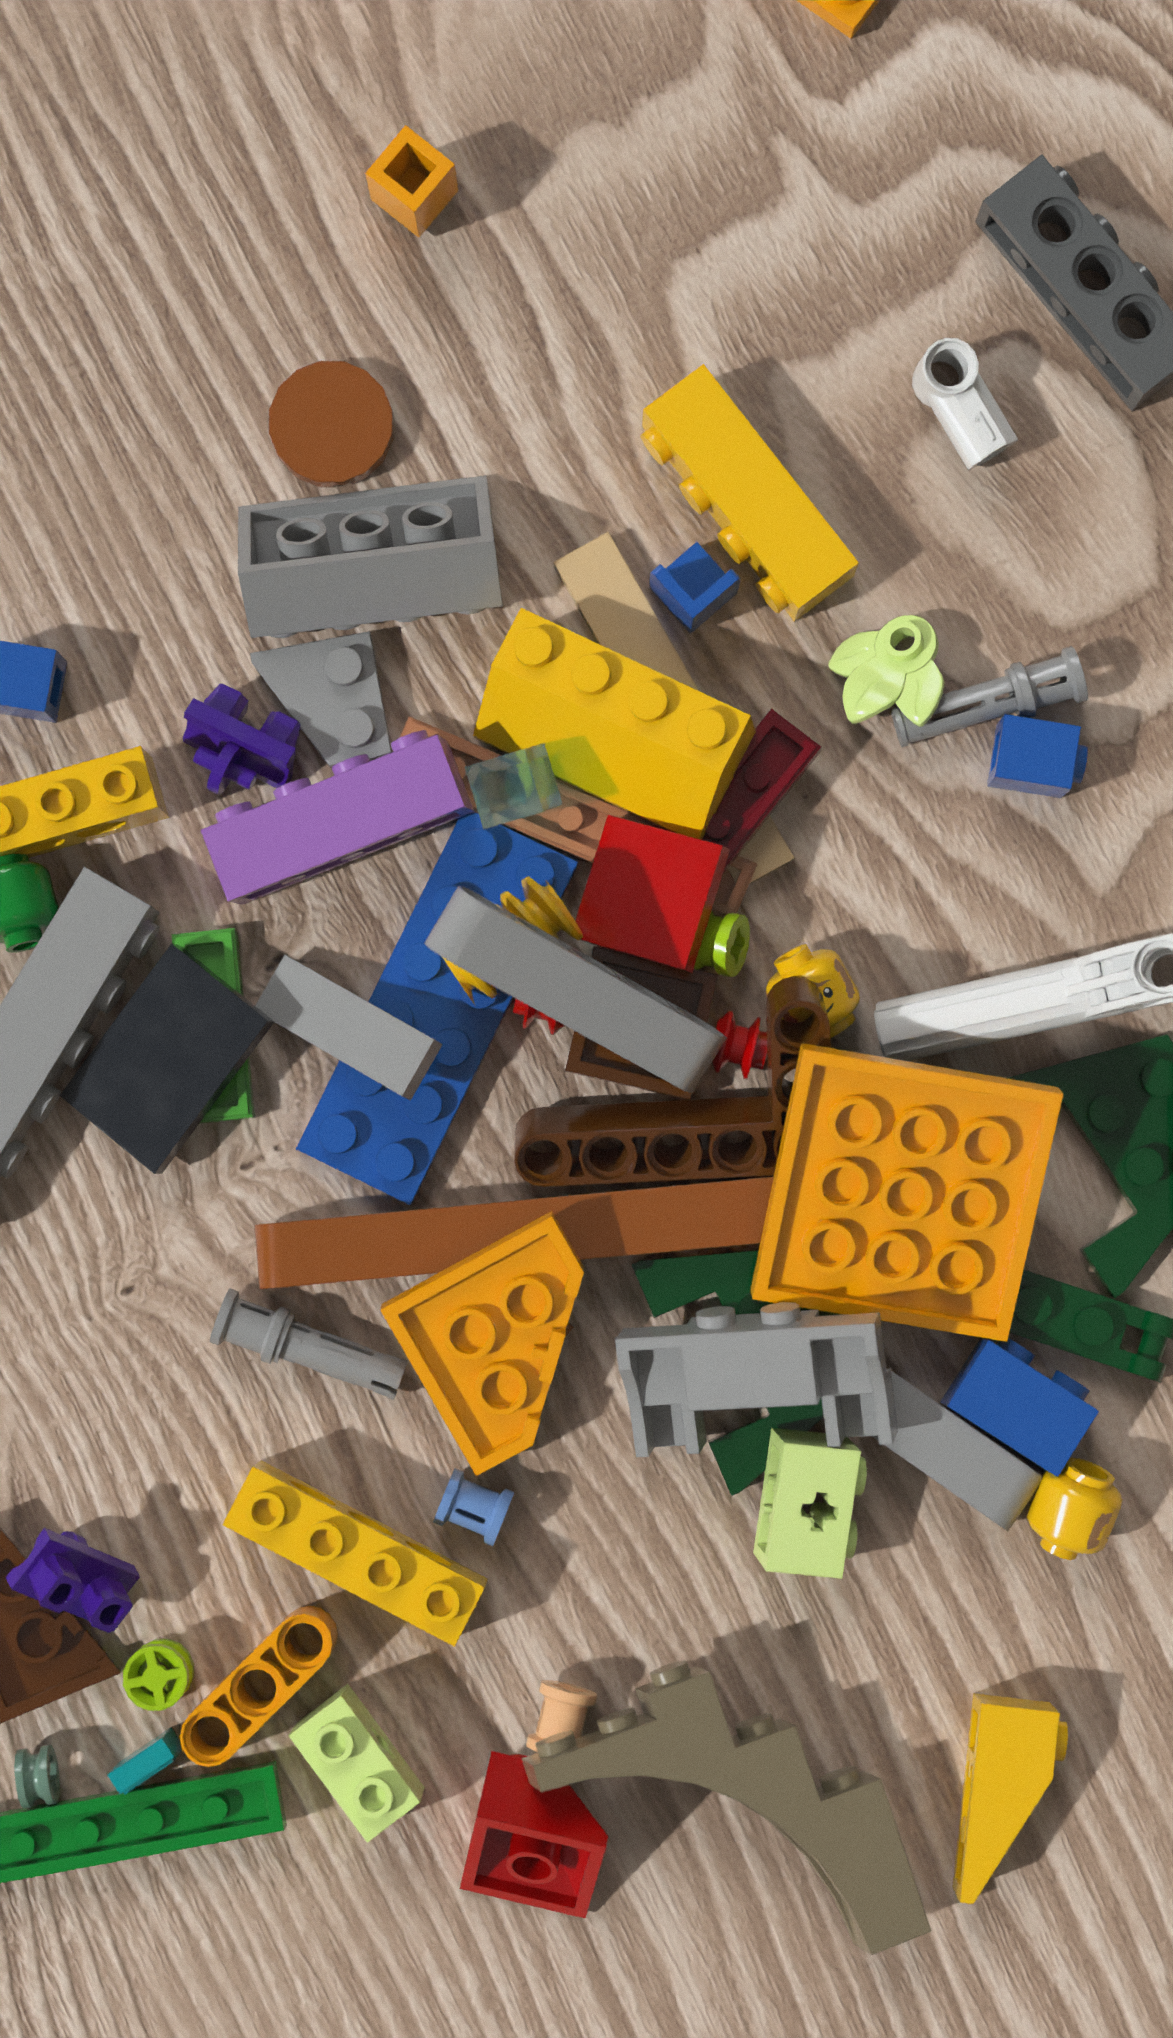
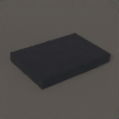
[59,943,275,1174]

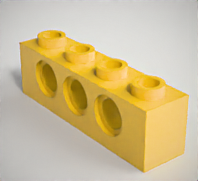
[0,746,169,858]
[222,1460,488,1647]

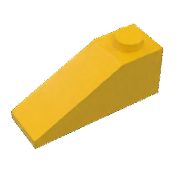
[952,1693,1068,1904]

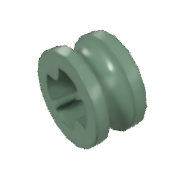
[14,1745,60,1809]

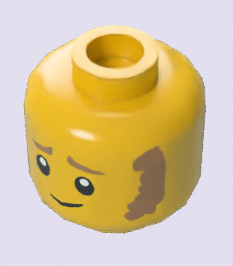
[765,944,860,1038]
[1027,1457,1123,1560]

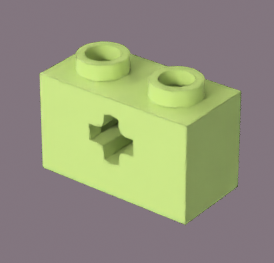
[753,1428,867,1579]
[289,1684,425,1843]

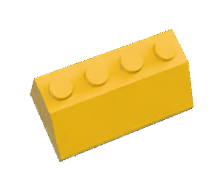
[473,608,756,840]

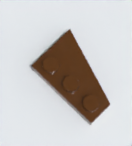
[0,1527,121,1724]

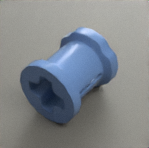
[433,1468,514,1547]

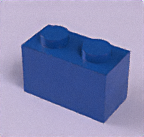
[940,1338,1099,1477]

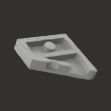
[250,632,392,770]

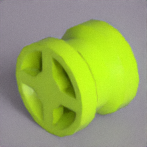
[694,911,750,977]
[123,1639,194,1711]

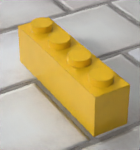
[640,364,859,622]

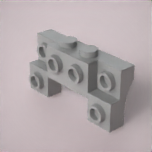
[615,1302,898,1457]

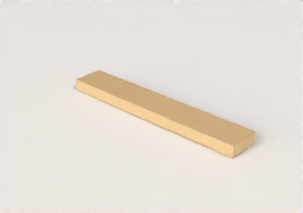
[553,532,794,885]

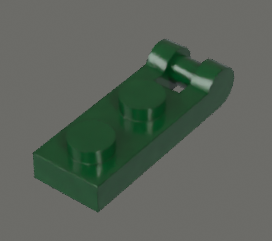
[1009,1270,1173,1383]

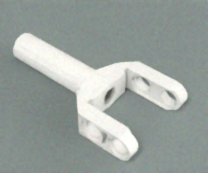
[874,933,1173,1061]

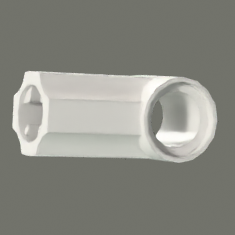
[912,338,1018,471]

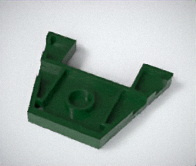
[1007,1034,1173,1298]
[631,1250,844,1496]

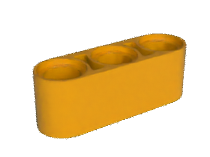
[180,1605,338,1767]

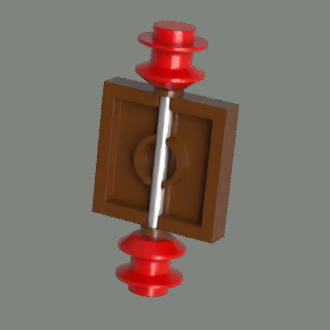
[513,946,767,1100]

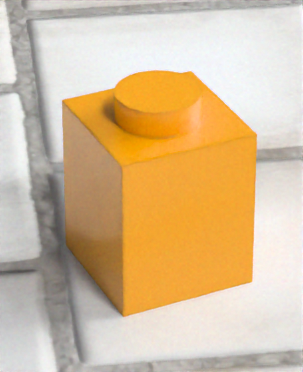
[365,125,458,238]

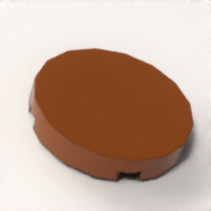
[269,361,394,488]

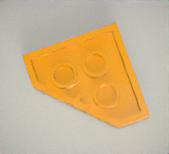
[380,1211,584,1476]

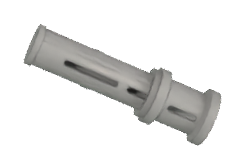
[891,646,1088,747]
[210,1288,408,1400]

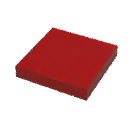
[570,815,730,973]

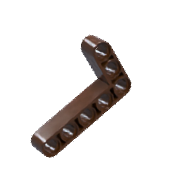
[514,976,830,1187]

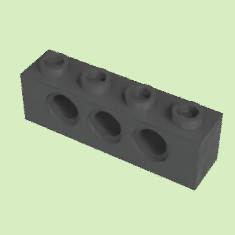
[975,154,1173,412]

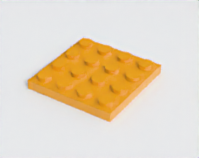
[750,1043,1063,1342]

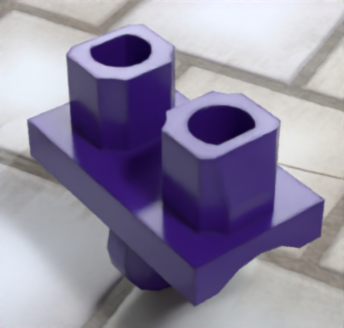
[183,683,301,795]
[6,1528,140,1633]

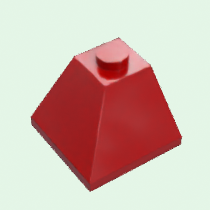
[459,1751,608,1919]

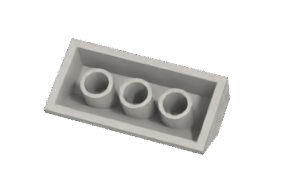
[238,475,503,638]

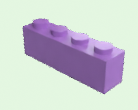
[201,730,475,905]

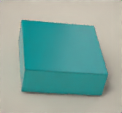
[107,1727,182,1794]

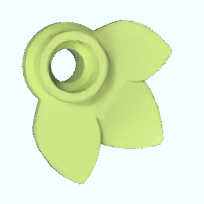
[828,615,945,727]

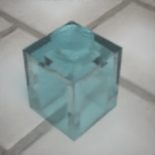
[464,743,563,830]

